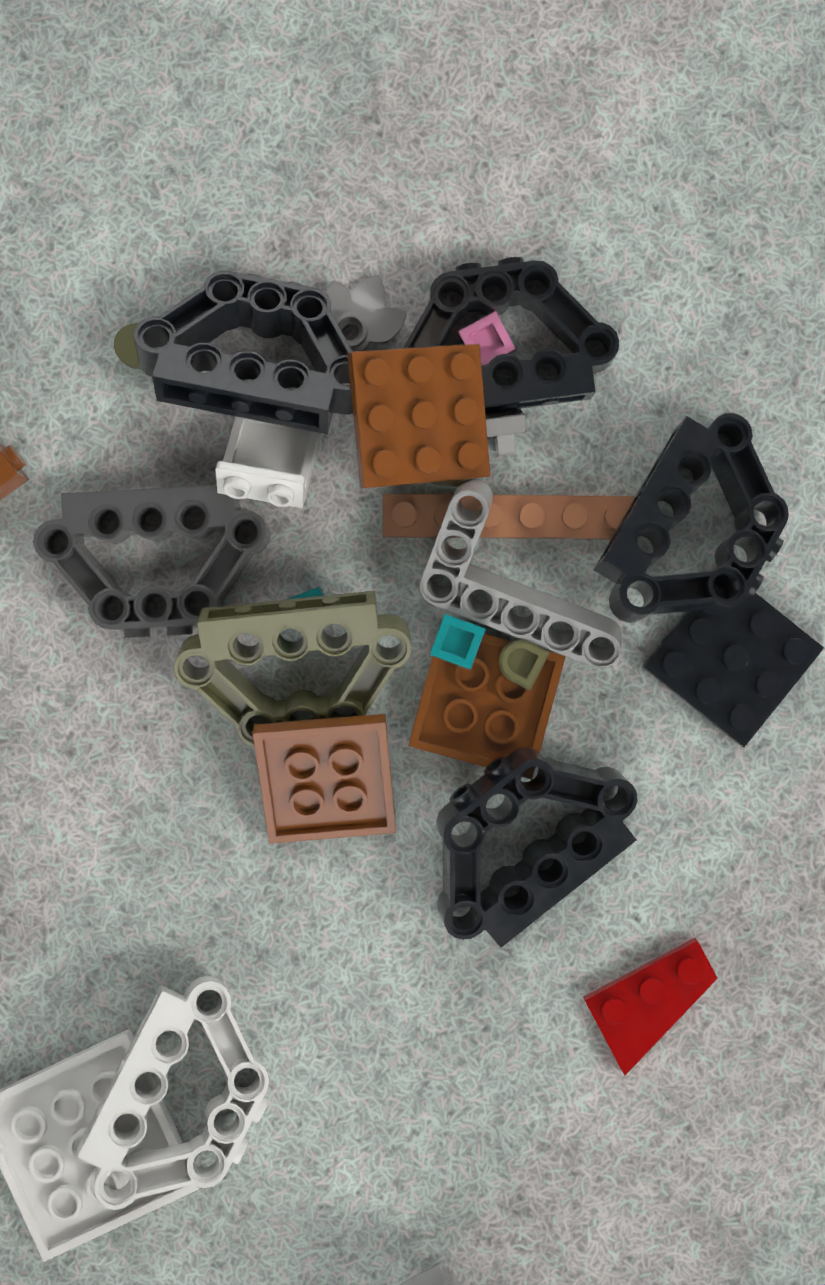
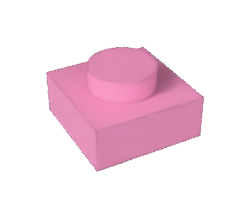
[458,311,516,365]

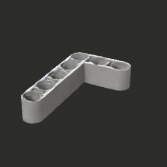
[420,479,622,669]

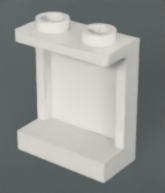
[215,417,321,508]

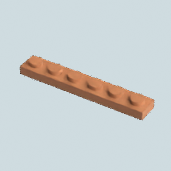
[383,494,638,540]

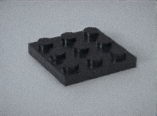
[642,581,824,747]

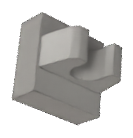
[485,408,527,456]

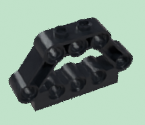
[402,257,620,413]
[134,271,353,434]
[593,413,789,623]
[436,748,638,948]

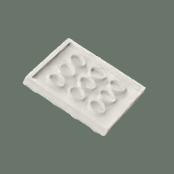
[0,1029,200,1262]

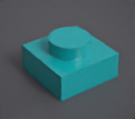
[430,614,486,670]

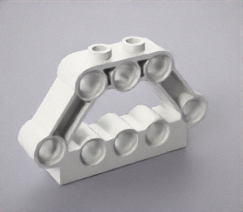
[77,976,269,1210]

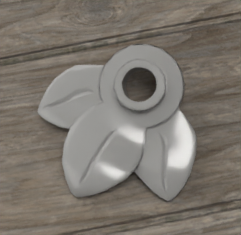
[325,275,406,352]

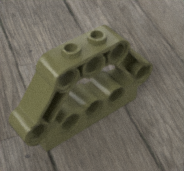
[174,590,411,748]

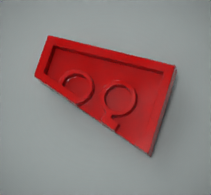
[583,938,718,1076]

